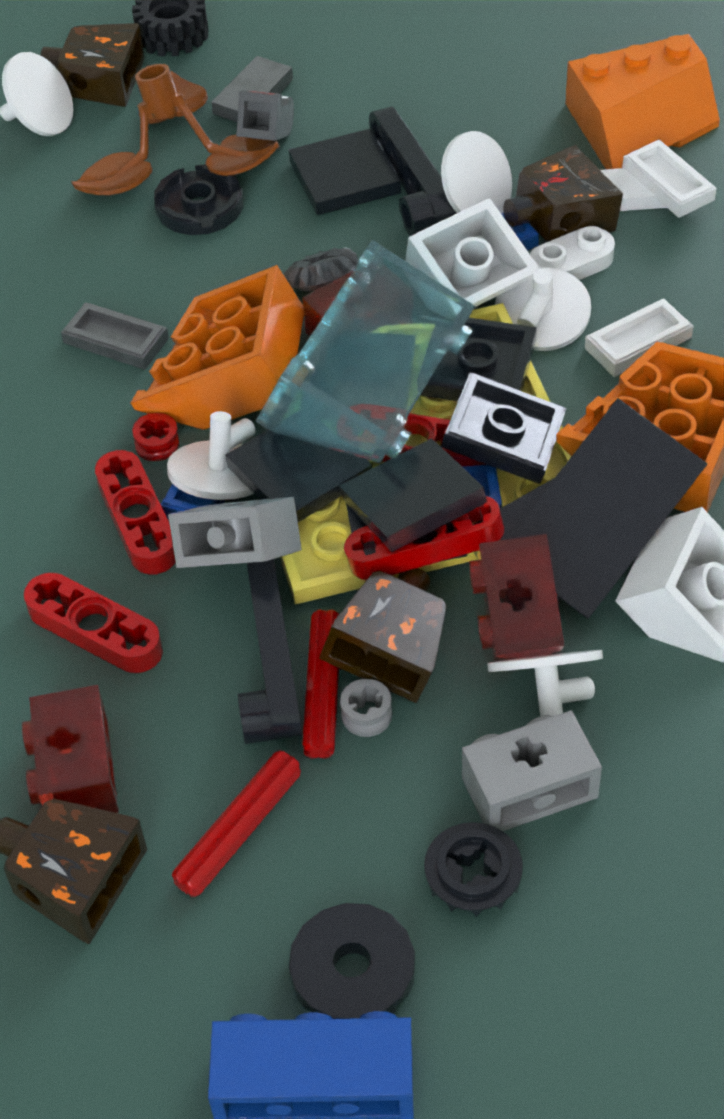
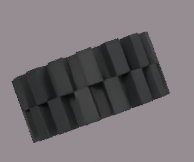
[132,0,209,57]

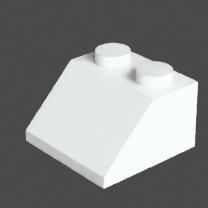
[404,198,539,316]
[615,507,724,663]

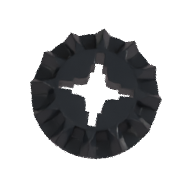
[424,822,523,917]

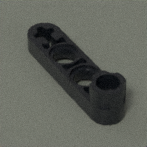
[369,106,457,236]
[238,559,302,744]

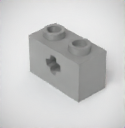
[168,497,302,568]
[462,710,602,831]

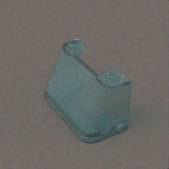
[256,240,475,463]

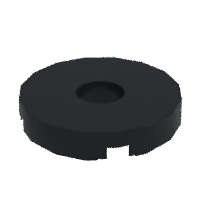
[154,164,243,235]
[289,903,415,1019]

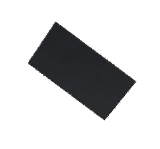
[498,398,708,619]

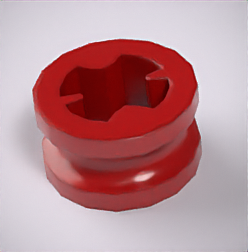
[132,412,180,462]

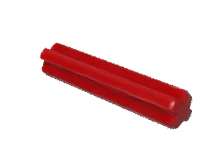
[302,609,339,759]
[172,750,301,897]

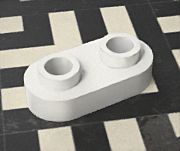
[530,226,615,280]

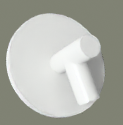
[0,52,73,136]
[441,131,512,213]
[495,267,591,351]
[167,411,255,500]
[487,650,603,716]

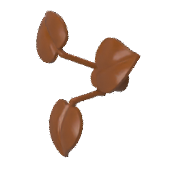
[71,64,280,195]

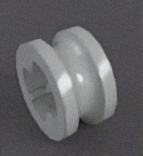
[340,679,392,737]

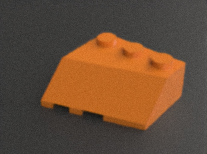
[565,34,720,169]
[130,265,305,430]
[556,341,724,513]

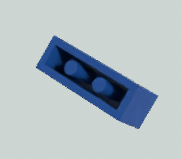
[208,1011,414,1119]

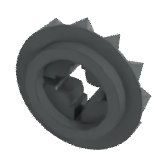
[284,247,359,291]

